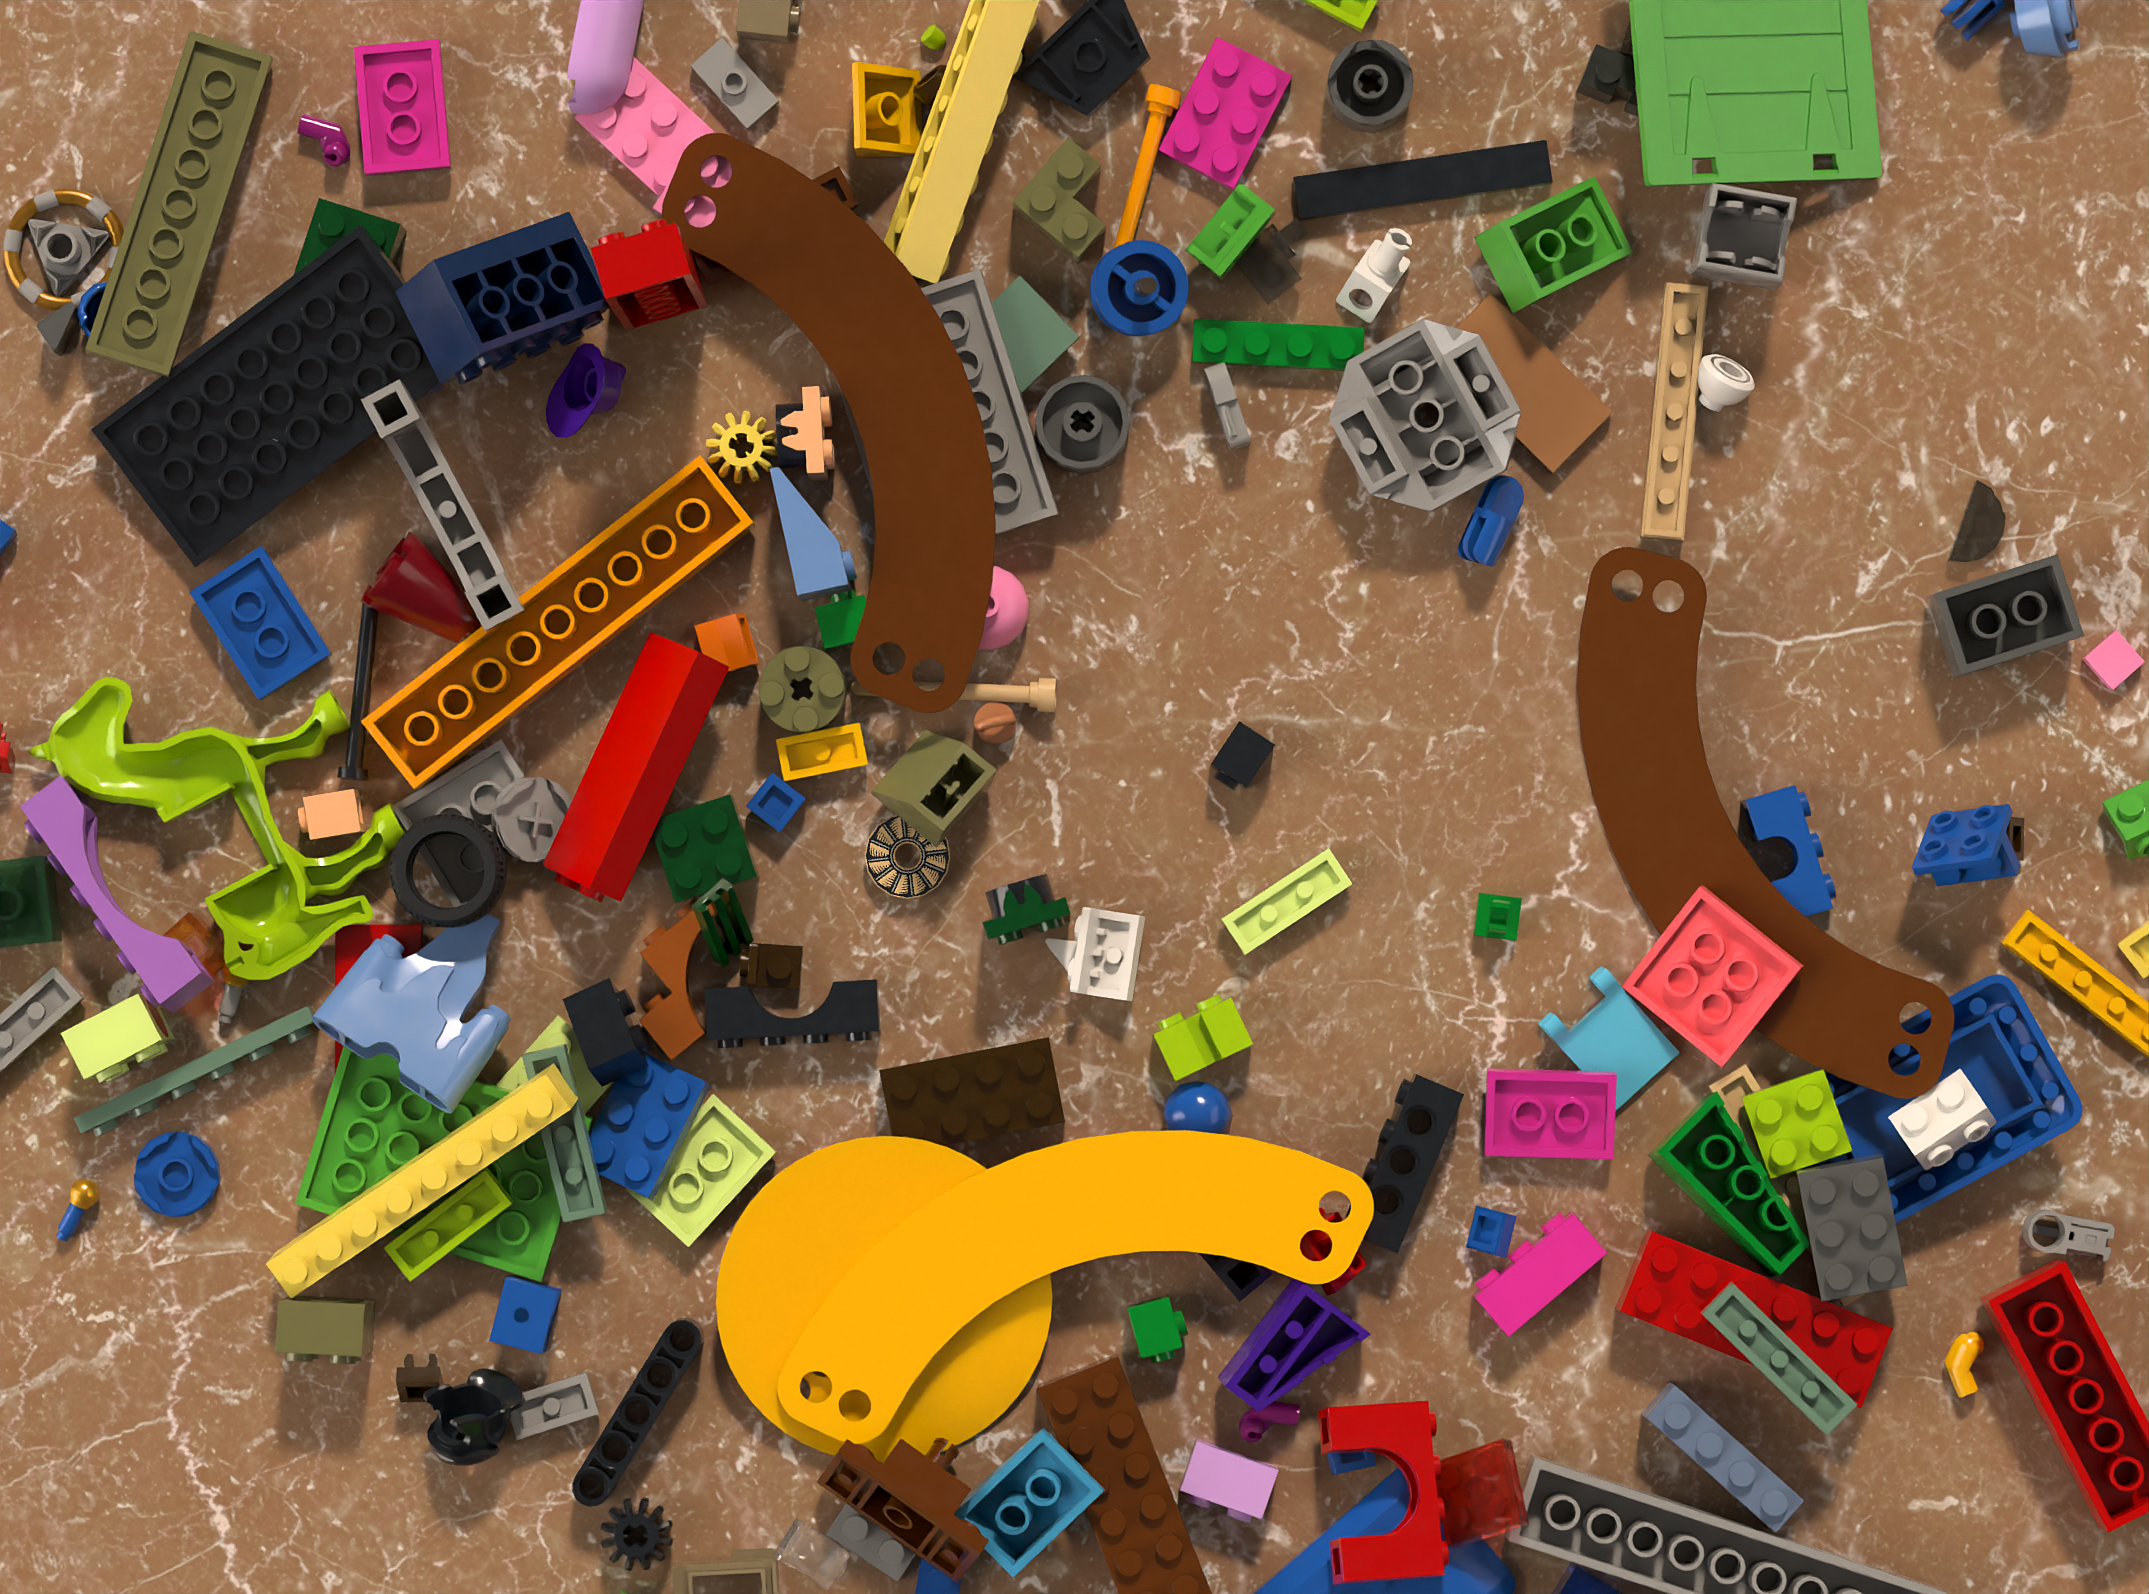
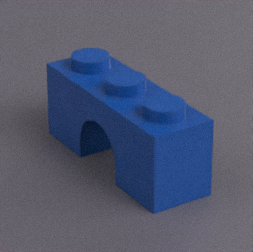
[1741,785,1836,916]

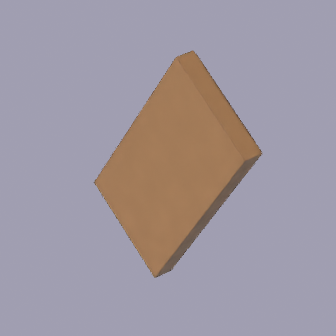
[1456,293,1613,474]

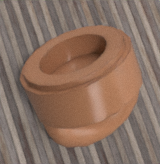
[974,702,1016,745]

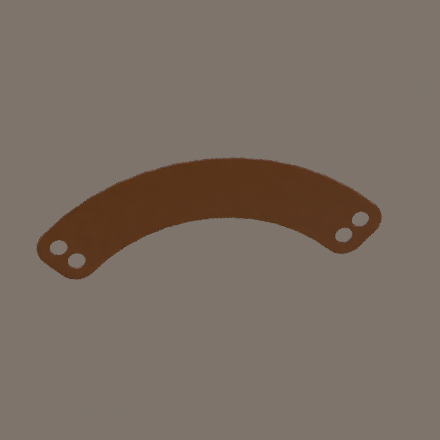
[662,133,996,713]
[1577,547,1955,1099]

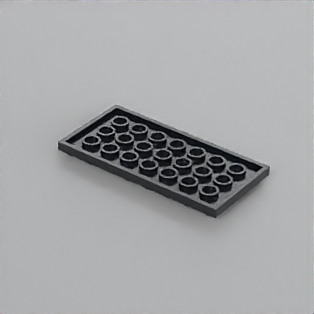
[91,225,440,567]

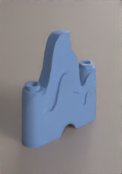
[311,913,511,1114]

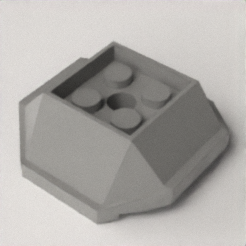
[1329,319,1522,511]

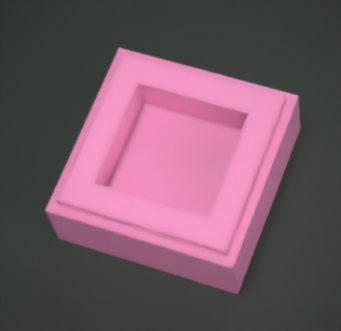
[2082,630,2145,691]

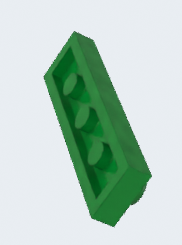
[1192,319,1365,371]

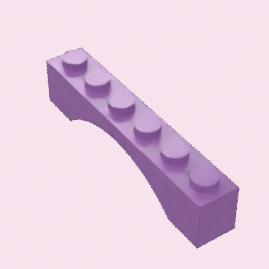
[20,775,215,1013]

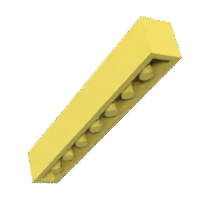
[884,0,1039,284]
[266,1063,578,1298]

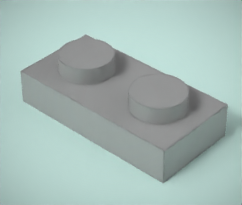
[510,1372,600,1440]
[826,1504,916,1582]

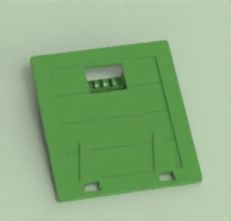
[1629,0,1882,187]

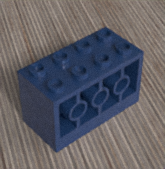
[395,212,610,385]

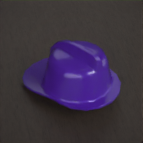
[546,343,626,438]

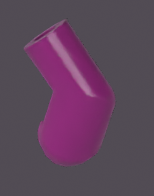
[1239,1401,1300,1442]

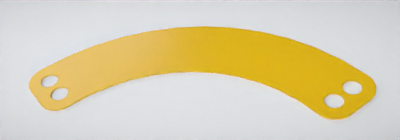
[777,1130,1374,1444]

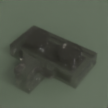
[1236,218,1307,305]

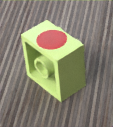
[61,993,175,1083]

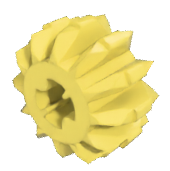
[706,411,778,484]

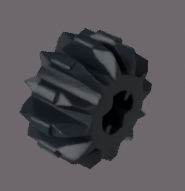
[601,1497,674,1571]

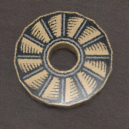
[865,815,951,899]

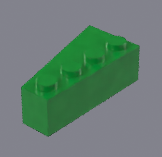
[1648,1091,1810,1277]

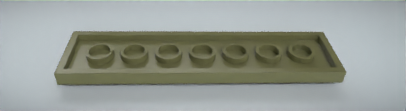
[85,31,273,378]

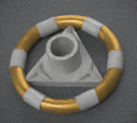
[3,188,124,311]

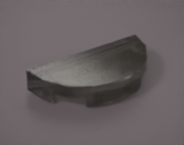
[1947,480,2006,564]

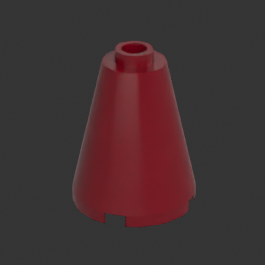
[360,532,481,643]

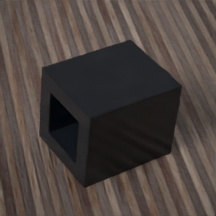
[1210,721,1275,791]

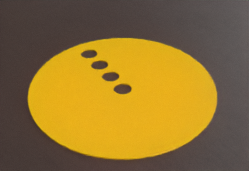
[716,1136,1052,1462]

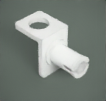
[1336,228,1412,323]

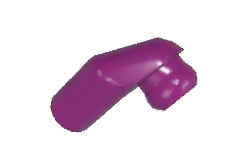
[297,114,351,167]

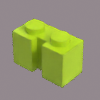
[1153,994,1253,1081]

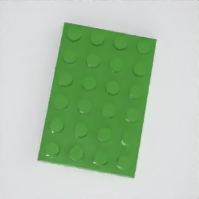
[295,1046,594,1282]

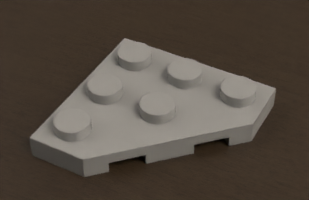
[392,739,525,907]

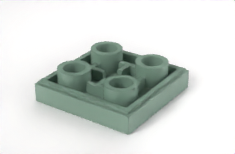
[992,276,1080,395]

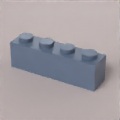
[1641,1382,1804,1533]

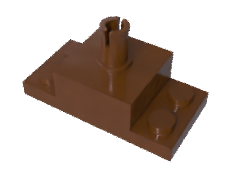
[817,1438,989,1583]

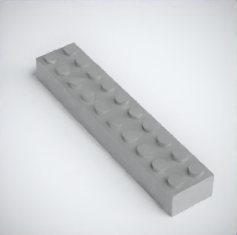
[1504,1454,1948,1594]

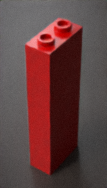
[543,632,729,903]

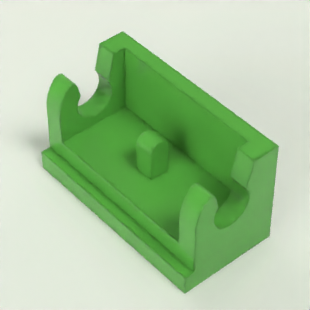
[1185,184,1276,281]

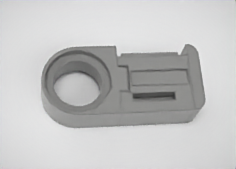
[1204,362,1251,451]

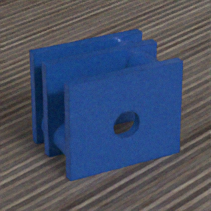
[489,1275,562,1354]

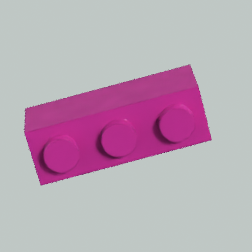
[1472,1212,1607,1337]

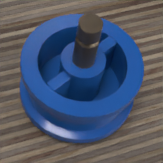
[1090,240,1189,336]

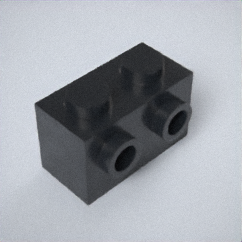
[563,978,649,1087]

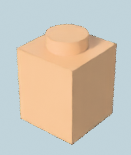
[298,789,366,841]

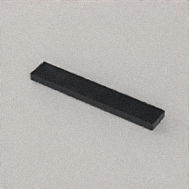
[1293,140,1553,221]

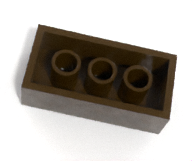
[879,1037,1065,1146]

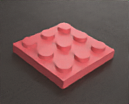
[1621,885,1804,1067]

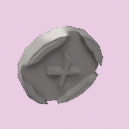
[491,777,572,862]

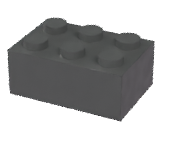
[1927,554,2084,678]
[1796,1154,1908,1301]

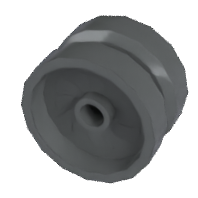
[1035,375,1130,475]

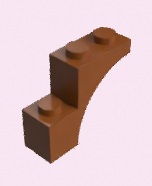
[639,898,715,1060]

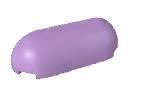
[567,0,644,115]

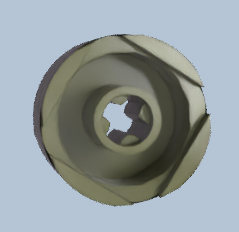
[759,646,847,732]

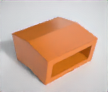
[694,613,760,674]

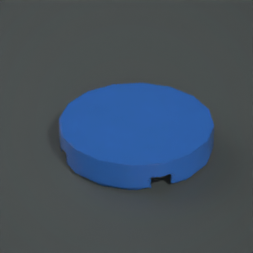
[134,1132,221,1217]

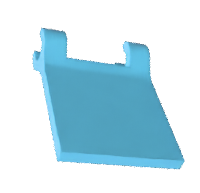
[1538,966,1680,1110]

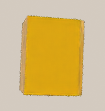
[852,62,922,158]

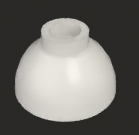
[1697,354,1755,412]

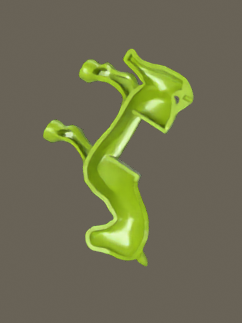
[29,677,406,980]

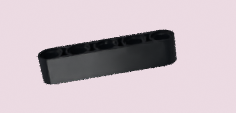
[572,1318,704,1507]

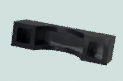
[704,979,881,1048]

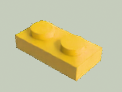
[776,723,869,782]

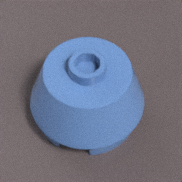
[2010,0,2081,58]

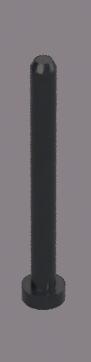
[337,603,379,781]

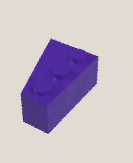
[1217,1278,1371,1412]

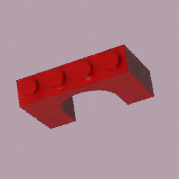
[1318,1401,1449,1585]

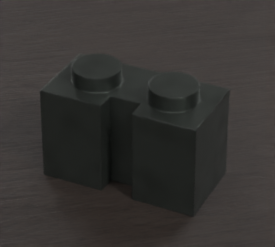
[1576,44,1639,117]

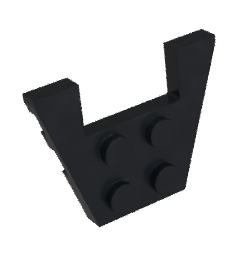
[1012,0,1151,117]

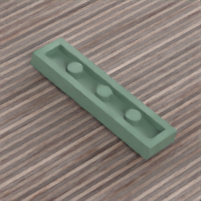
[522,1044,607,1223]
[1701,1282,1857,1436]

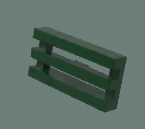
[692,879,754,968]

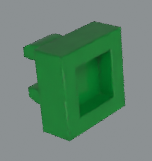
[1473,893,1522,941]

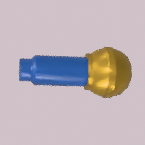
[56,1179,99,1242]

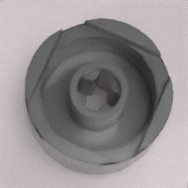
[1326,40,1413,133]

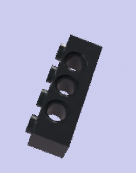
[1345,1074,1464,1254]

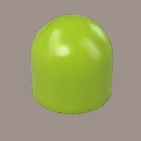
[921,24,946,50]

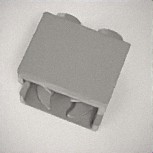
[1691,183,1797,290]

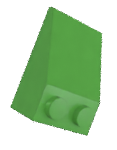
[1474,176,1633,313]

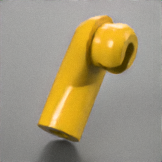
[1945,1332,1984,1397]

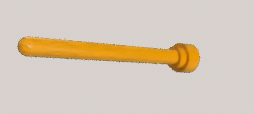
[1113,84,1182,248]

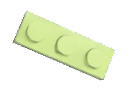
[1221,848,1352,955]

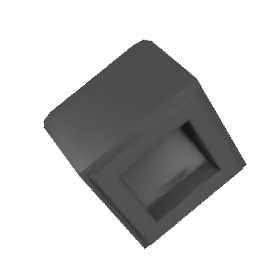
[36,302,79,356]

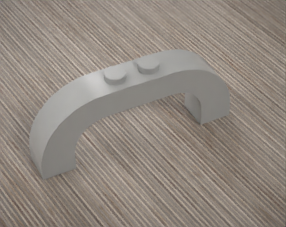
[361,379,525,631]

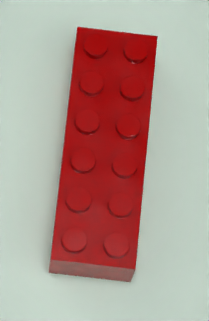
[590,219,708,331]
[1615,1229,1893,1408]
[1980,1259,2149,1533]

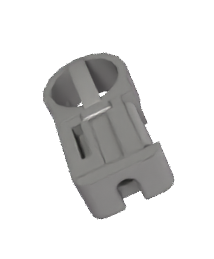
[2022,1209,2115,1262]

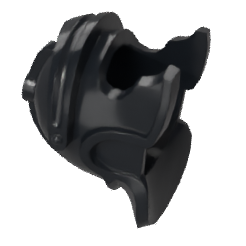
[423,1368,525,1466]

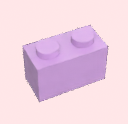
[1179,1438,1279,1523]

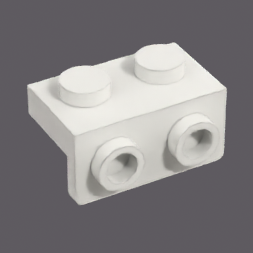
[1068,907,1145,1001]
[1888,1069,1997,1170]

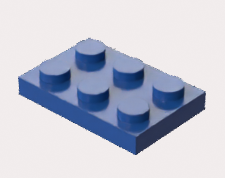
[189,546,333,701]
[589,1052,711,1200]

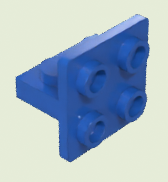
[1912,804,2020,886]

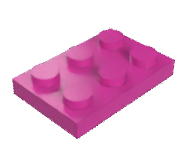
[1158,37,1292,191]
[354,39,452,176]
[1484,1068,1617,1160]

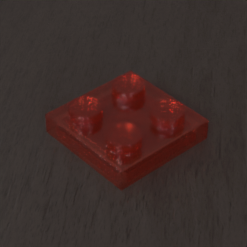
[1436,1439,1529,1548]

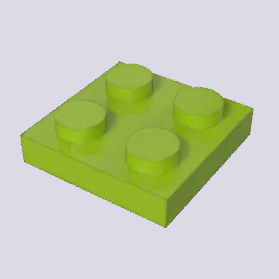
[1741,1069,1852,1179]

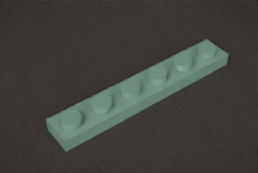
[74,1006,316,1137]

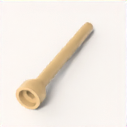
[851,678,1057,713]

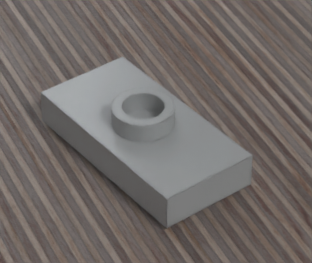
[690,38,780,131]

